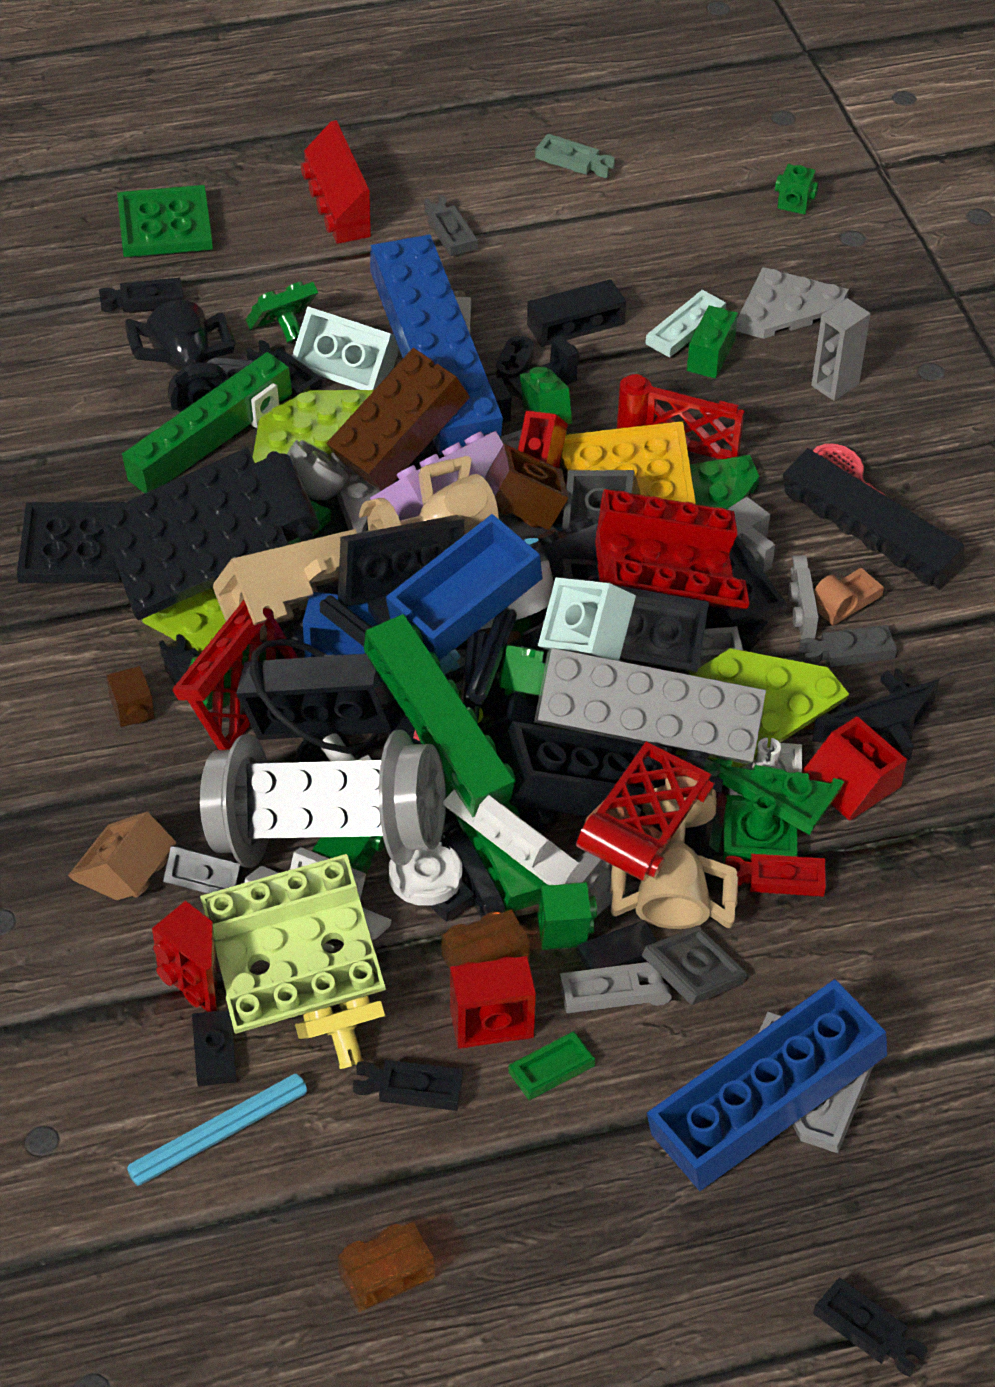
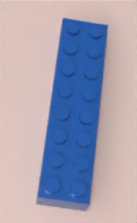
[370,234,503,455]

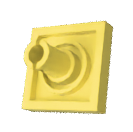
[295,996,385,1069]

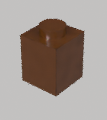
[106,666,155,727]

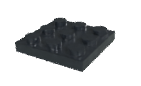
[17,502,125,583]

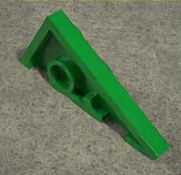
[708,758,844,835]

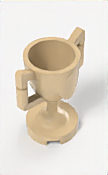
[359,456,499,535]
[610,776,738,929]

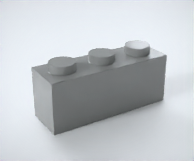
[811,298,871,401]

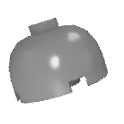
[287,440,351,501]

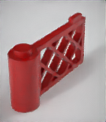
[617,374,745,459]
[576,741,715,882]

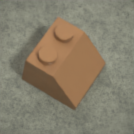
[68,811,177,900]

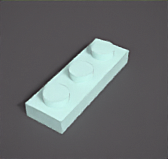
[646,290,726,358]

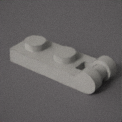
[559,962,672,1014]

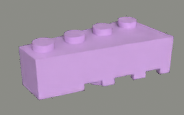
[370,431,503,520]

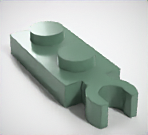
[535,134,615,178]

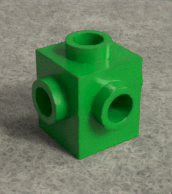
[775,164,819,215]

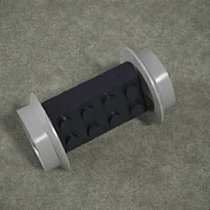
[200,730,446,868]

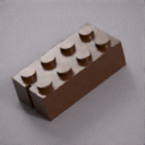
[326,348,470,491]

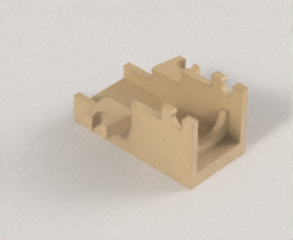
[213,529,357,641]

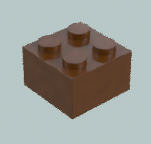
[485,444,569,530]

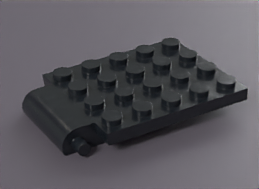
[98,447,319,621]

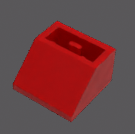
[802,716,907,821]
[152,900,217,1012]

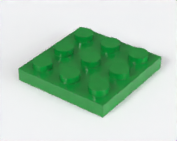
[117,185,213,257]

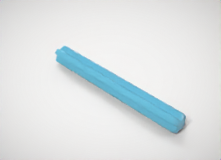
[127,1074,307,1186]

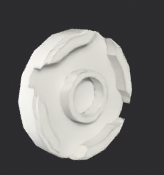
[389,842,462,905]

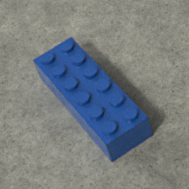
[647,979,887,1191]

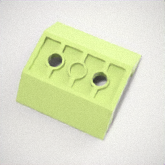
[200,854,386,1034]

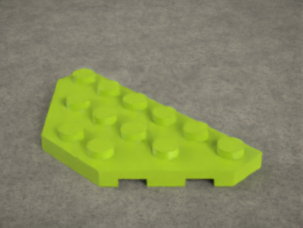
[253,390,374,463]
[663,648,849,786]

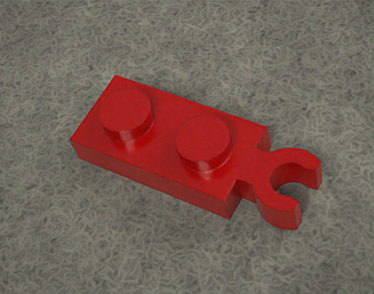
[725,854,826,897]

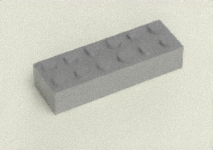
[534,648,766,764]

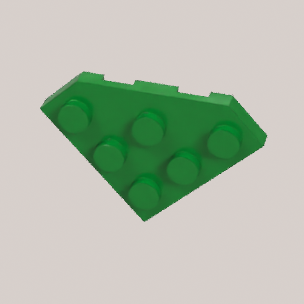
[690,455,760,510]

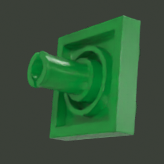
[245,281,318,344]
[723,793,797,862]

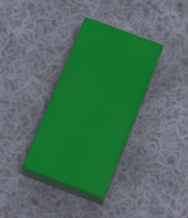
[508,1031,595,1101]

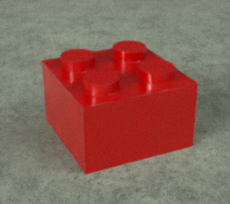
[450,956,536,1049]

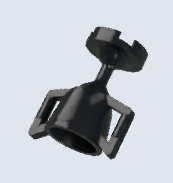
[125,300,236,412]

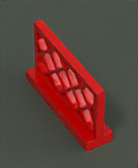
[172,600,298,750]

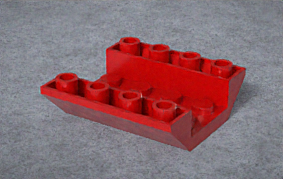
[595,489,749,610]

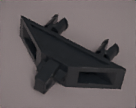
[812,667,940,760]

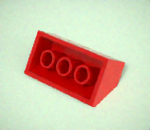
[301,120,371,244]

